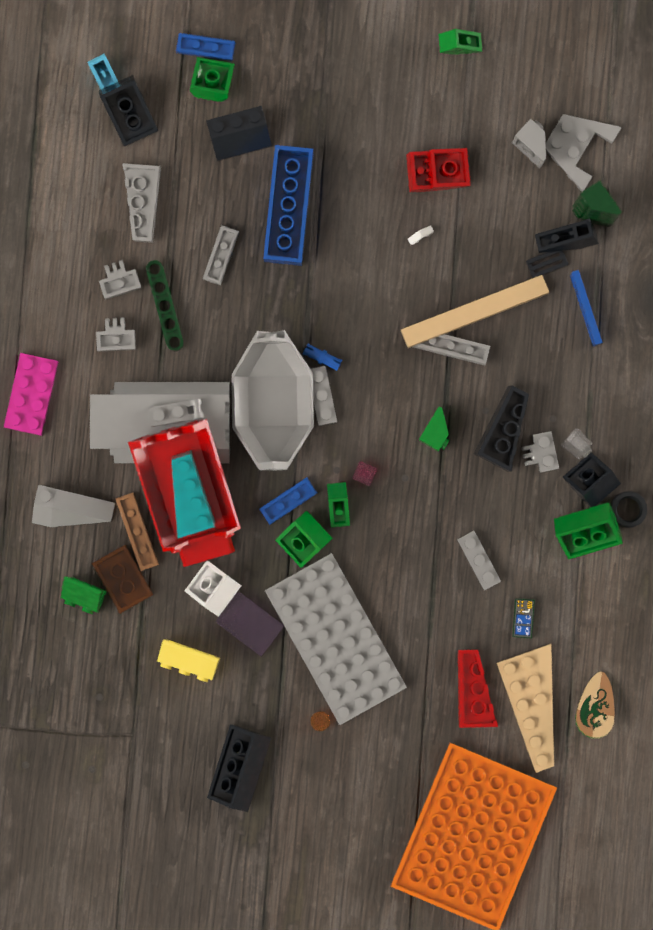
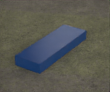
[176,33,235,61]
[259,477,317,525]

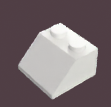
[185,560,241,617]

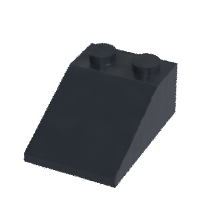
[99,75,158,147]

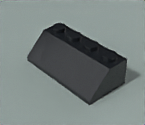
[207,724,271,812]

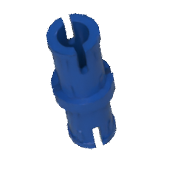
[303,344,342,371]

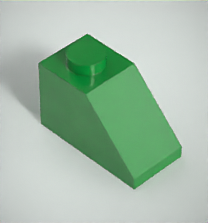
[439,29,482,55]
[419,406,450,452]
[327,482,350,527]

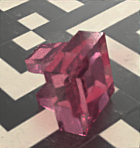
[352,461,377,486]

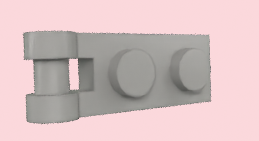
[148,399,205,427]

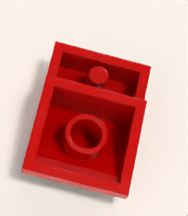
[406,148,470,193]

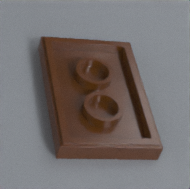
[92,545,154,614]

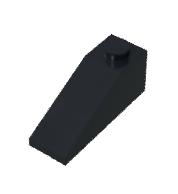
[535,219,599,253]

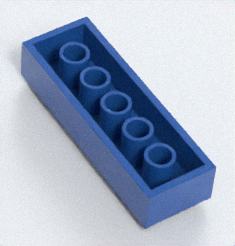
[263,145,313,266]

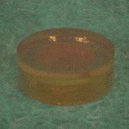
[311,711,330,731]

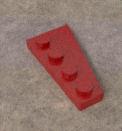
[458,650,498,728]

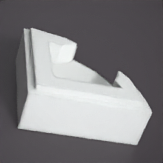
[408,225,434,245]

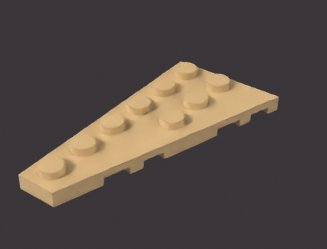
[497,644,554,773]

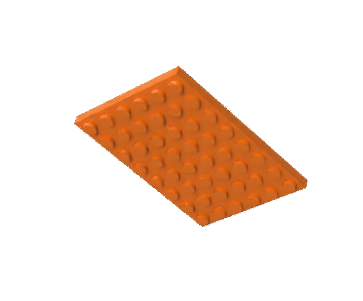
[390,743,557,930]

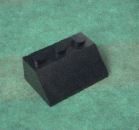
[206,106,272,161]

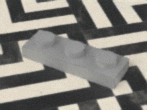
[311,366,337,426]
[457,531,501,590]

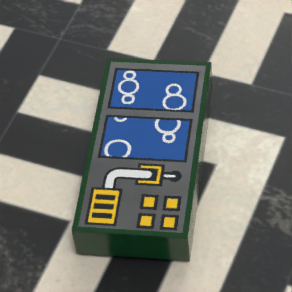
[512,599,535,638]

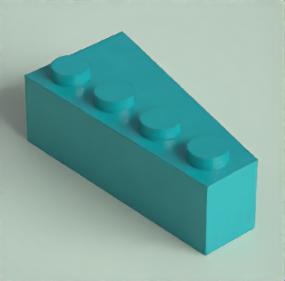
[171,450,215,538]

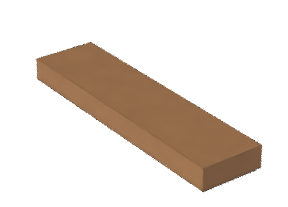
[115,492,159,571]

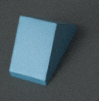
[87,54,118,89]

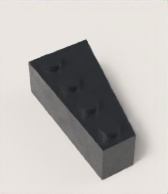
[474,386,529,472]

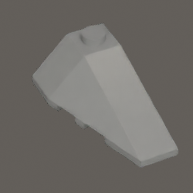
[32,485,116,527]

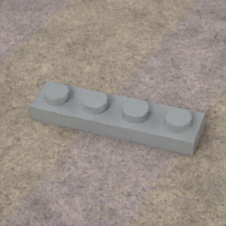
[413,334,490,366]

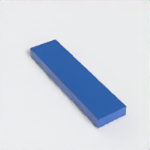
[570,270,603,346]

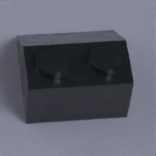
[563,452,621,507]

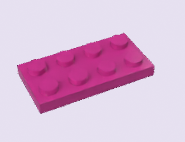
[4,353,58,436]

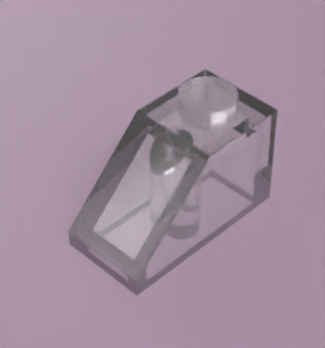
[561,428,593,459]

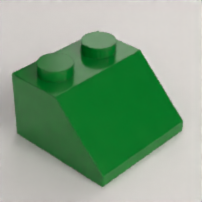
[275,510,333,568]

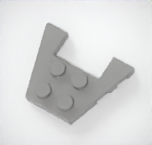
[545,114,621,192]

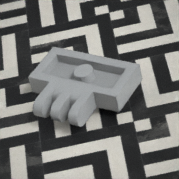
[99,260,141,300]
[96,317,136,352]
[521,431,559,473]

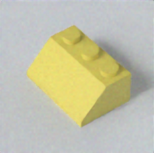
[157,639,220,682]

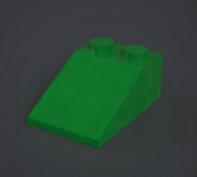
[61,576,107,615]

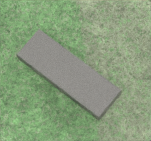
[203,225,239,286]

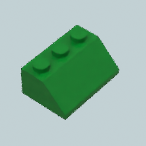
[554,502,623,560]

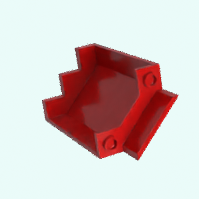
[128,419,241,566]

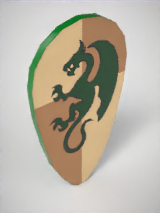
[575,672,615,738]

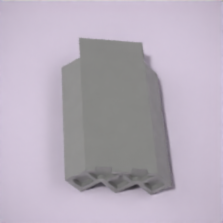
[90,382,230,463]

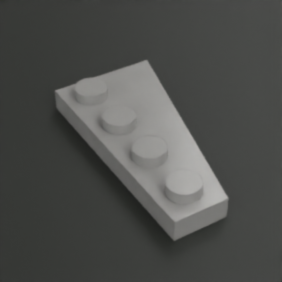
[123,163,161,243]

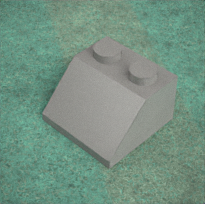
[512,119,546,168]

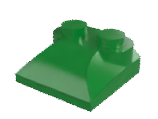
[190,57,234,102]

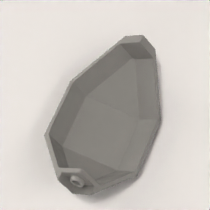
[232,330,314,471]

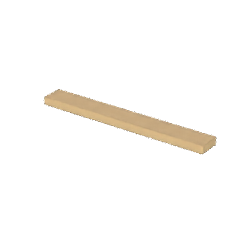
[401,275,549,348]

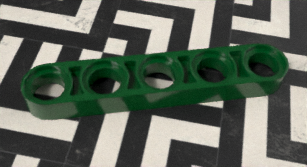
[146,260,184,351]

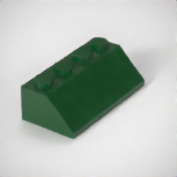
[572,180,622,227]

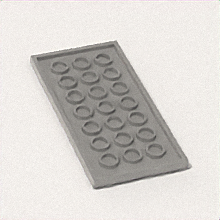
[265,553,407,725]

